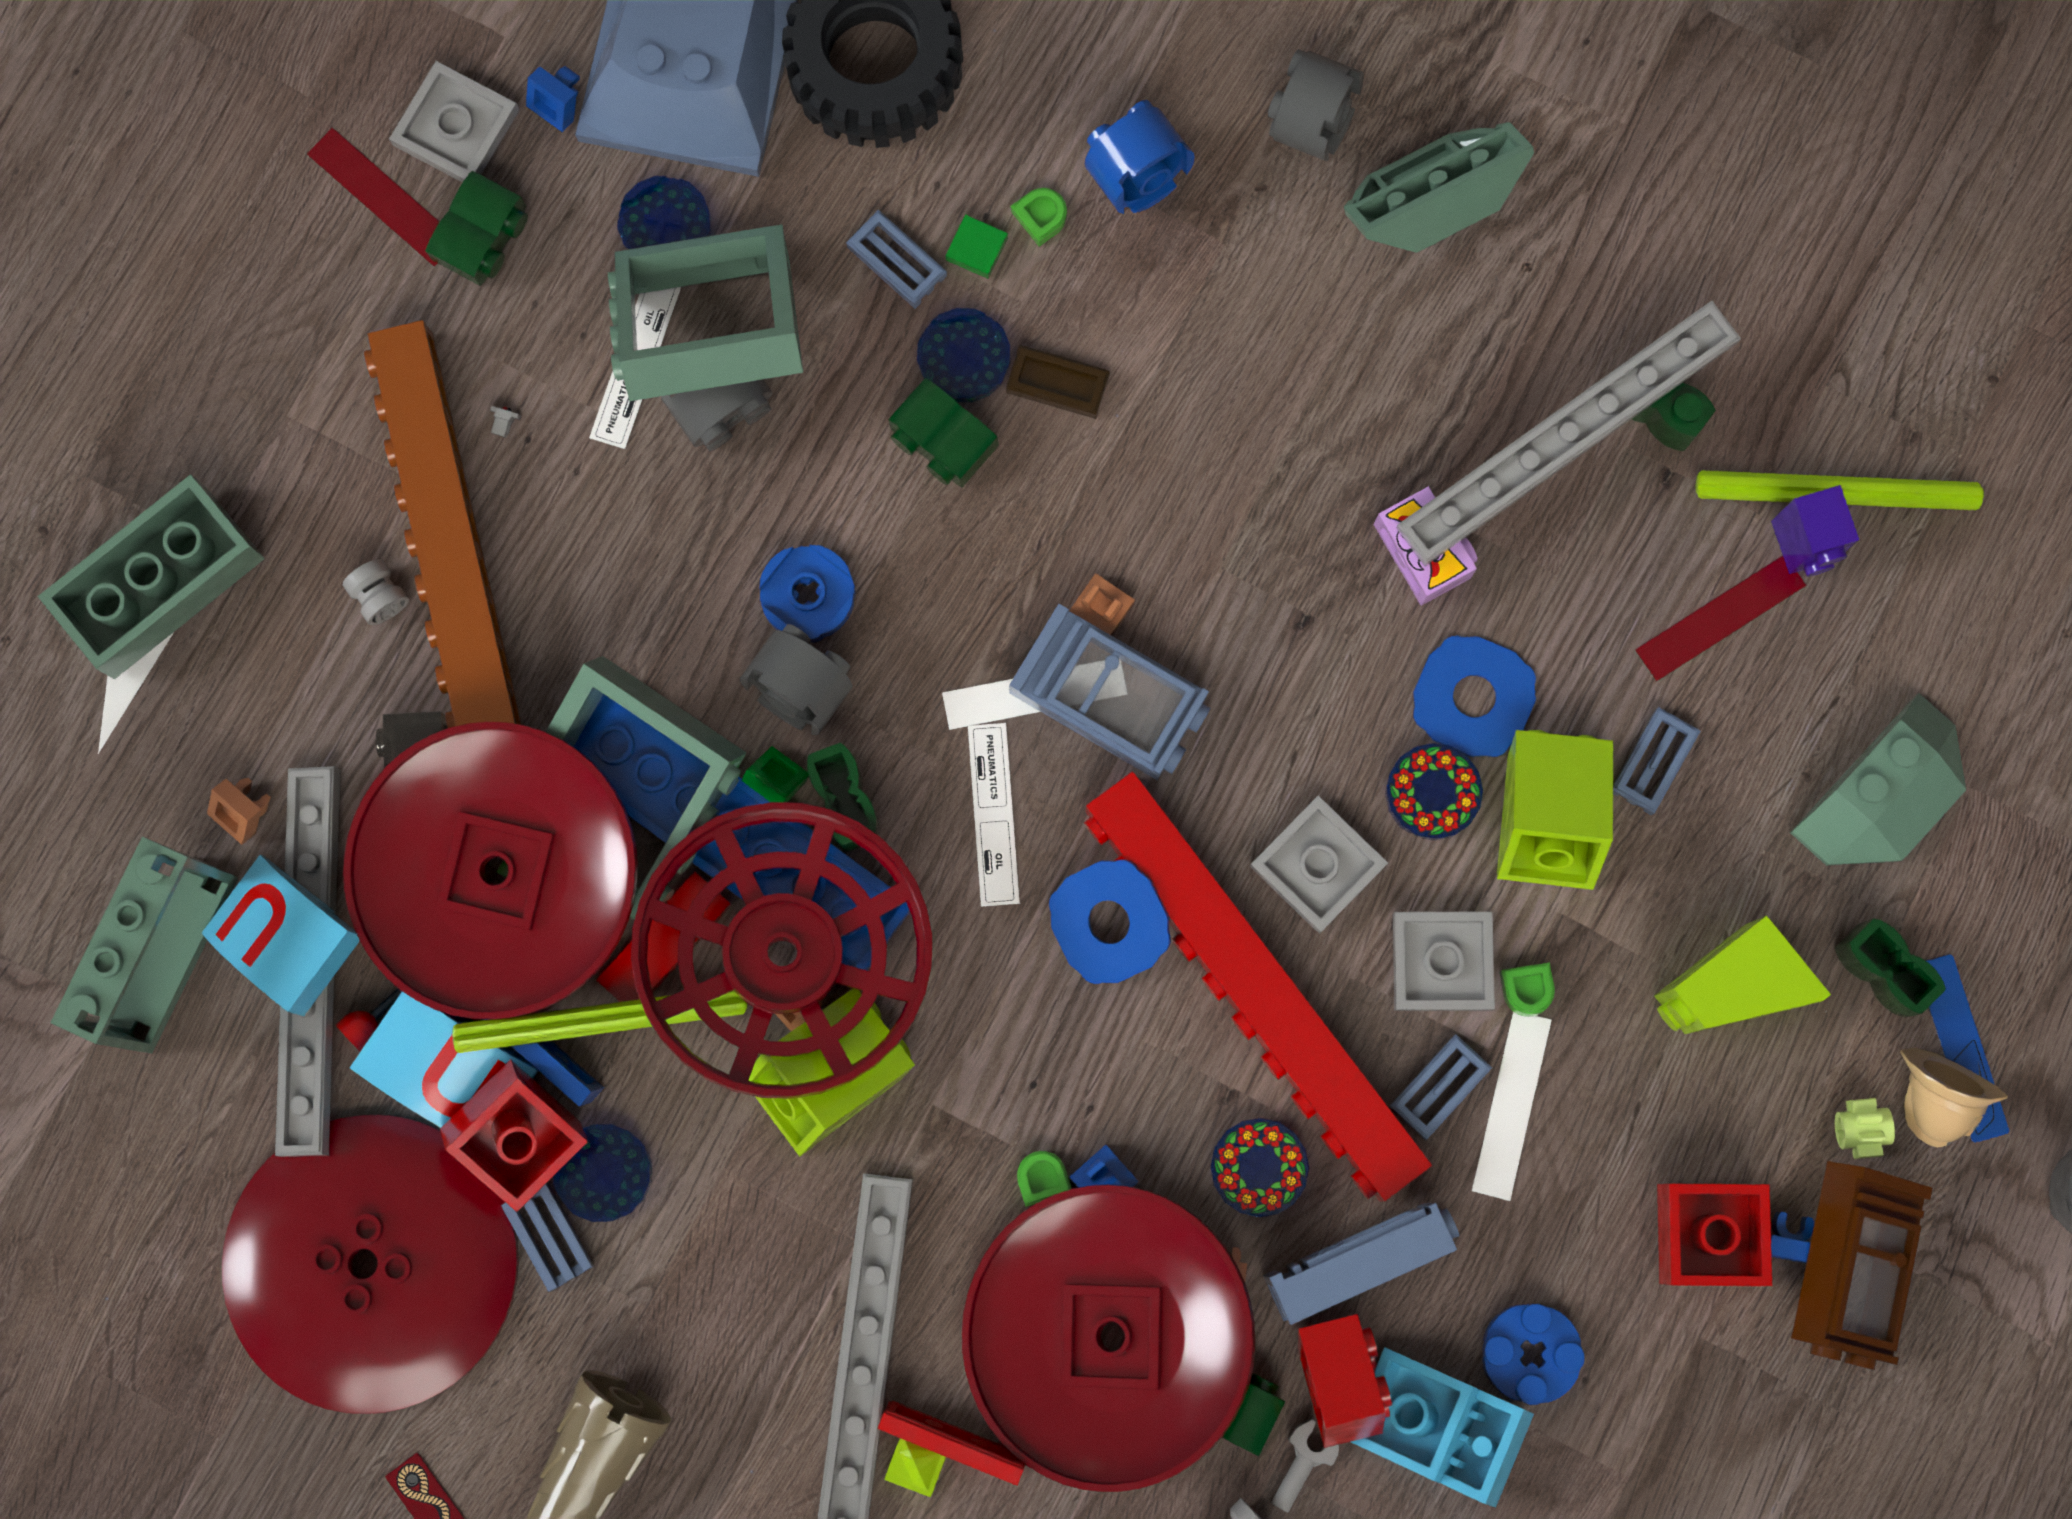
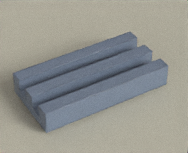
[846,210,947,309]
[1613,707,1701,816]
[1389,1034,1492,1140]
[501,1182,594,1292]

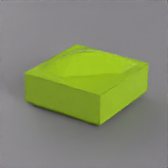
[884,1438,946,1498]

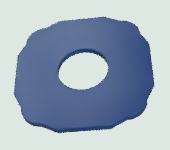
[1413,636,1536,757]
[1049,859,1171,984]

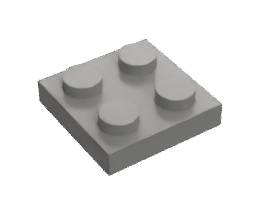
[389,61,520,183]
[1250,796,1388,934]
[1393,912,1495,1011]

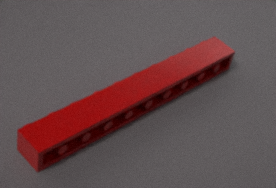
[1084,771,1432,1202]

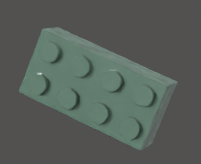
[37,474,265,679]

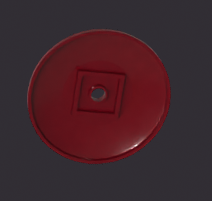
[343,722,638,1020]
[222,1115,519,1414]
[962,1185,1256,1492]

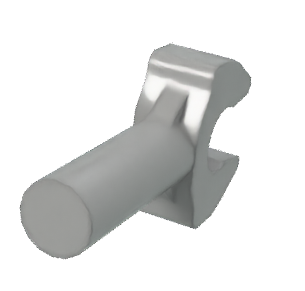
[1271,1419,1339,1513]

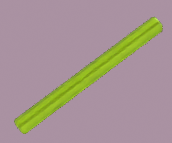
[1695,470,1984,510]
[452,990,747,1053]

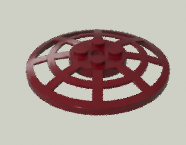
[631,802,932,1099]

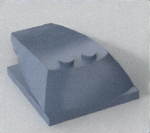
[575,0,799,177]

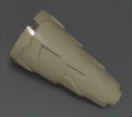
[527,1370,672,1519]

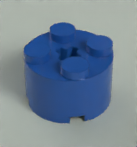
[1085,100,1195,214]

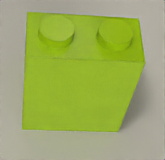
[1497,730,1613,890]
[1654,916,1831,1034]
[749,988,915,1157]

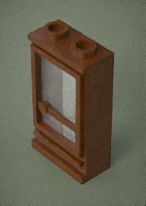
[1791,1161,1933,1370]

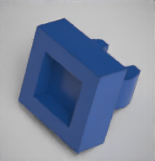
[526,66,580,132]
[1069,1145,1139,1197]
[1771,1212,1814,1264]

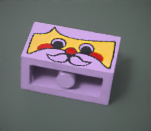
[1374,486,1477,606]

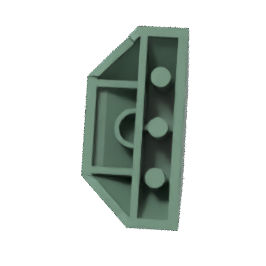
[1344,122,1534,253]
[1790,693,1966,866]

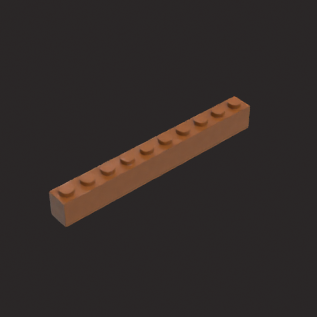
[364,320,522,728]

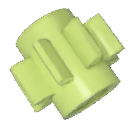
[1835,1098,1895,1159]

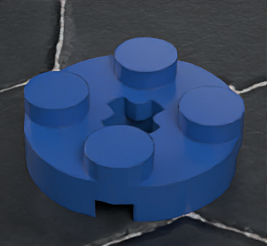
[759,545,856,643]
[1482,1303,1585,1405]

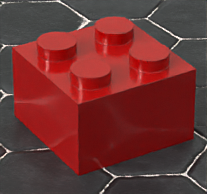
[440,1059,588,1212]
[1657,1184,1772,1286]
[1298,1314,1392,1448]

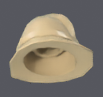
[1900,1048,2008,1148]

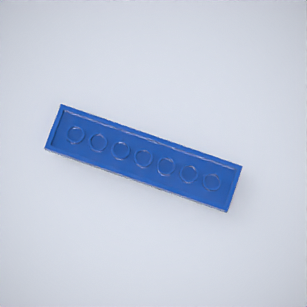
[574,694,910,971]

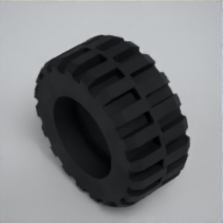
[782,0,963,148]

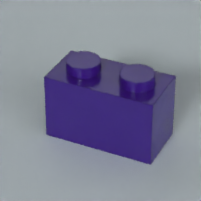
[1771,485,1859,577]

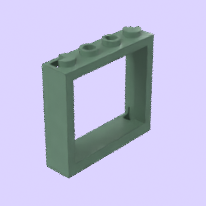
[608,224,803,401]
[546,656,746,920]
[50,837,238,1054]

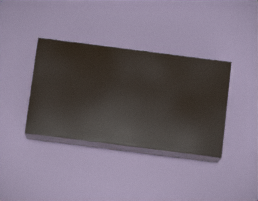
[1006,345,1110,419]

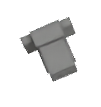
[490,406,521,438]

